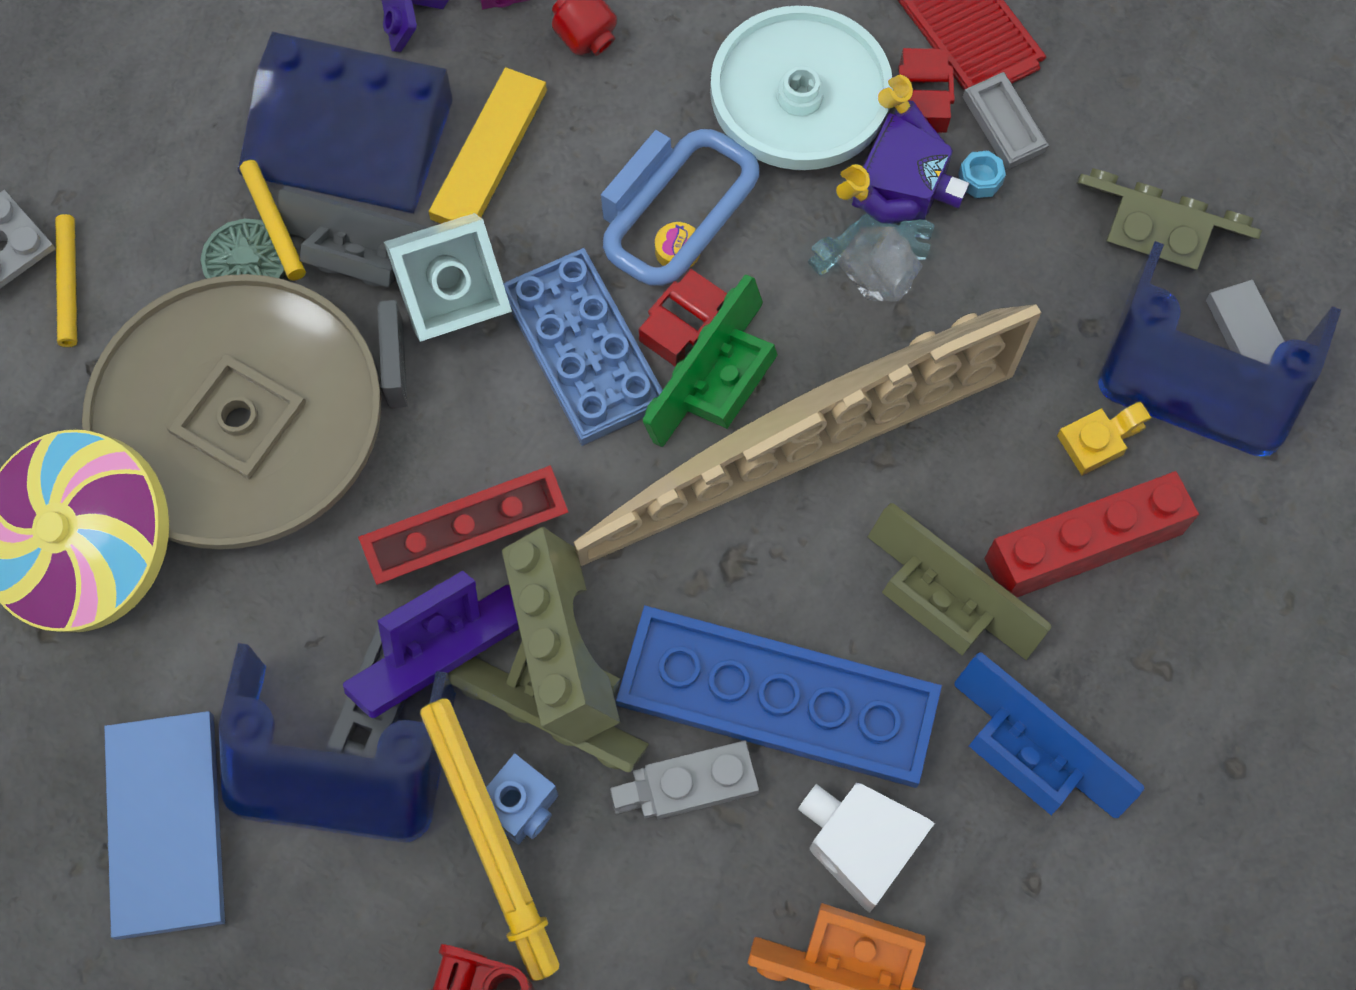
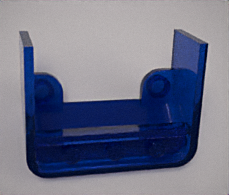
[1098,241,1341,457]
[219,643,456,842]

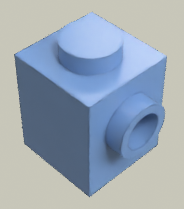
[486,753,558,845]

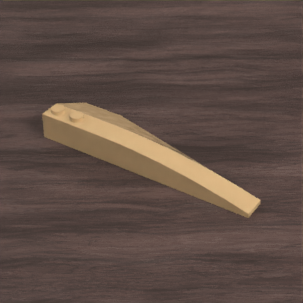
[574,304,1041,566]

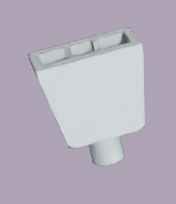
[798,783,935,913]

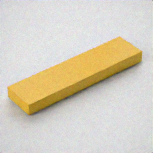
[428,67,547,224]

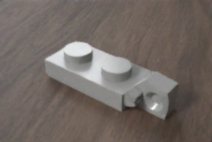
[610,740,759,820]

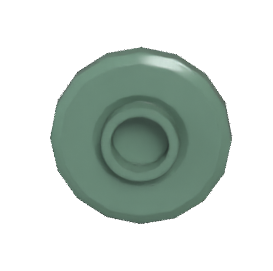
[200,218,286,279]

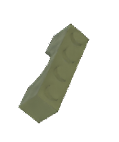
[502,526,620,745]

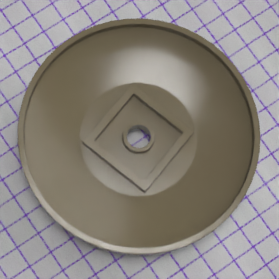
[82,274,381,549]

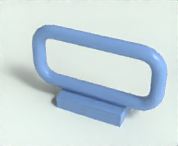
[601,129,759,286]

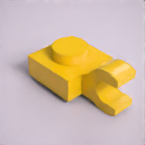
[1057,402,1151,476]

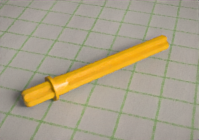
[420,698,559,981]

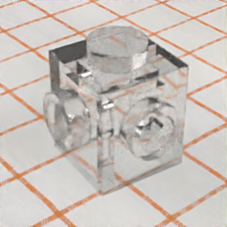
[837,227,923,301]

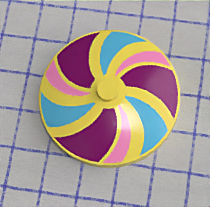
[0,430,169,632]

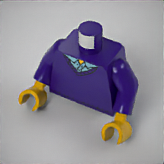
[836,75,970,225]

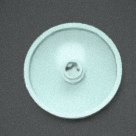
[710,6,893,170]

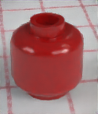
[552,0,617,56]

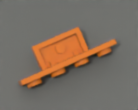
[747,903,926,990]

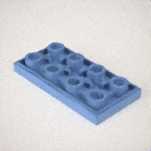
[503,248,663,446]
[104,711,225,940]

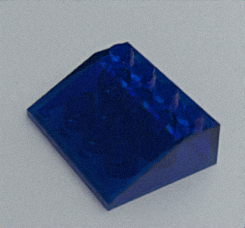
[238,32,453,214]

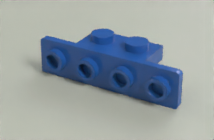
[954,652,1145,818]

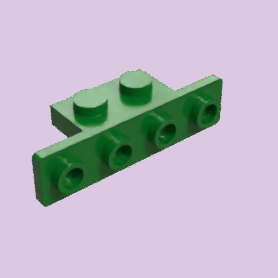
[643,274,778,447]

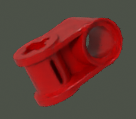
[430,944,534,990]

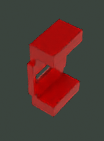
[898,48,955,133]
[639,269,727,367]

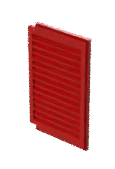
[898,0,1046,91]

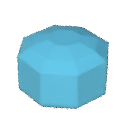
[958,151,1006,198]

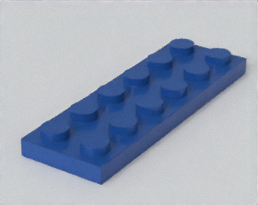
[616,605,942,788]

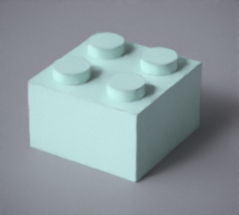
[384,213,512,342]

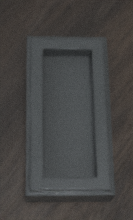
[377,300,408,408]

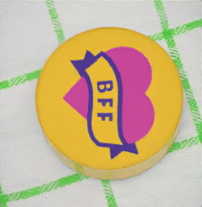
[655,222,700,268]

